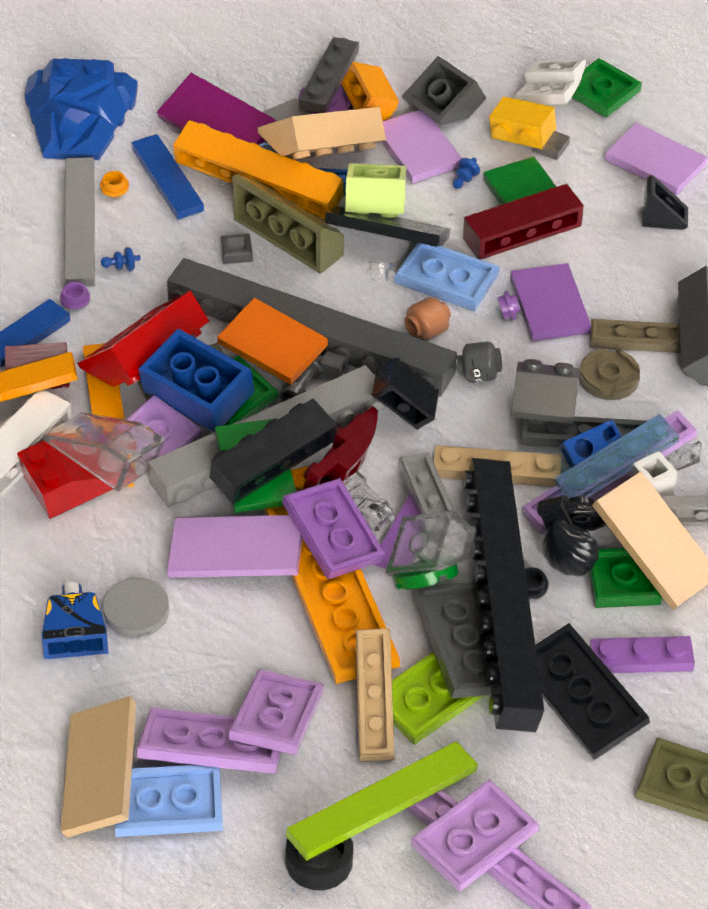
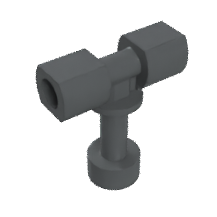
[279,351,348,402]

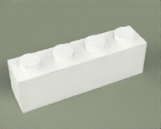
[0,390,73,498]

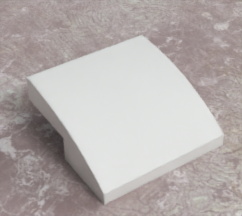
[515,59,586,105]

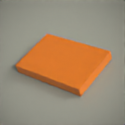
[217,298,328,385]

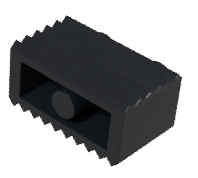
[371,358,439,430]

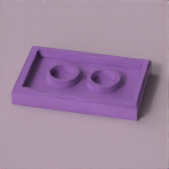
[510,263,591,341]
[282,478,386,580]

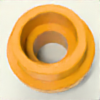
[100,171,129,197]

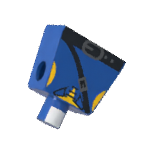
[42,582,109,659]

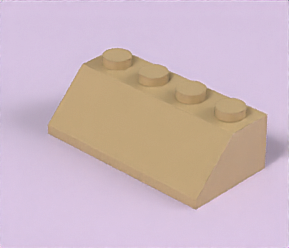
[258,107,386,160]

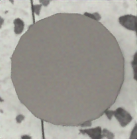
[103,578,169,637]

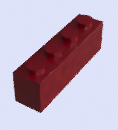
[463,183,584,260]

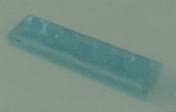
[555,414,679,499]

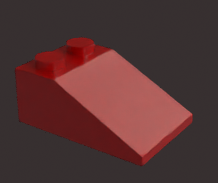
[17,433,136,519]

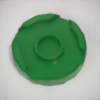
[392,560,459,590]

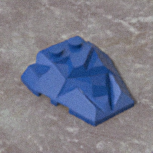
[25,58,138,160]

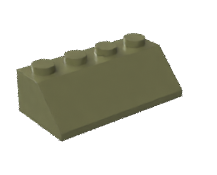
[232,174,344,274]

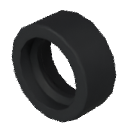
[285,838,353,891]

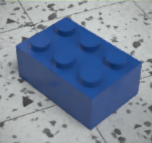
[139,328,255,432]

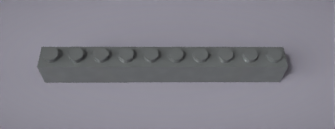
[167,258,457,397]

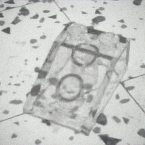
[43,412,165,492]

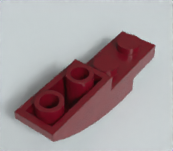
[302,406,378,490]

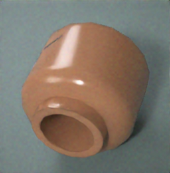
[404,297,451,341]

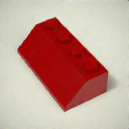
[77,290,210,387]

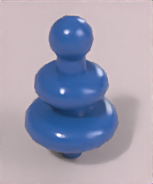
[453,157,480,189]
[101,247,141,272]

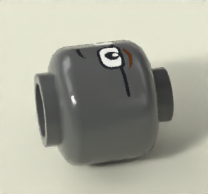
[457,341,502,383]

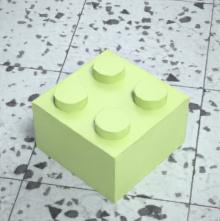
[345,163,407,218]

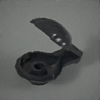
[537,495,607,577]

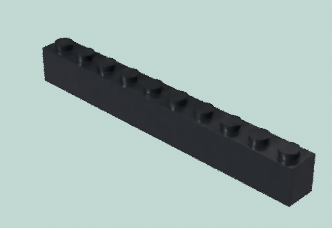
[462,458,545,732]

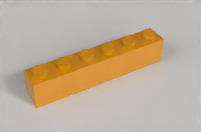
[173,120,344,219]

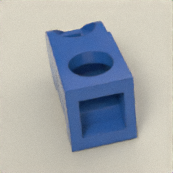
[559,420,625,471]

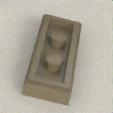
[590,319,681,353]

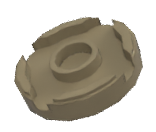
[579,348,640,400]

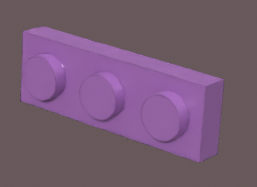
[589,636,695,673]

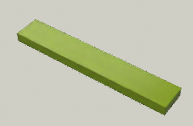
[286,741,478,861]

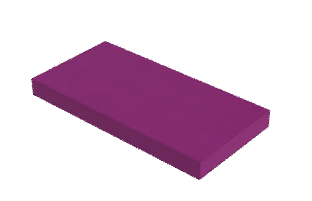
[157,72,277,145]

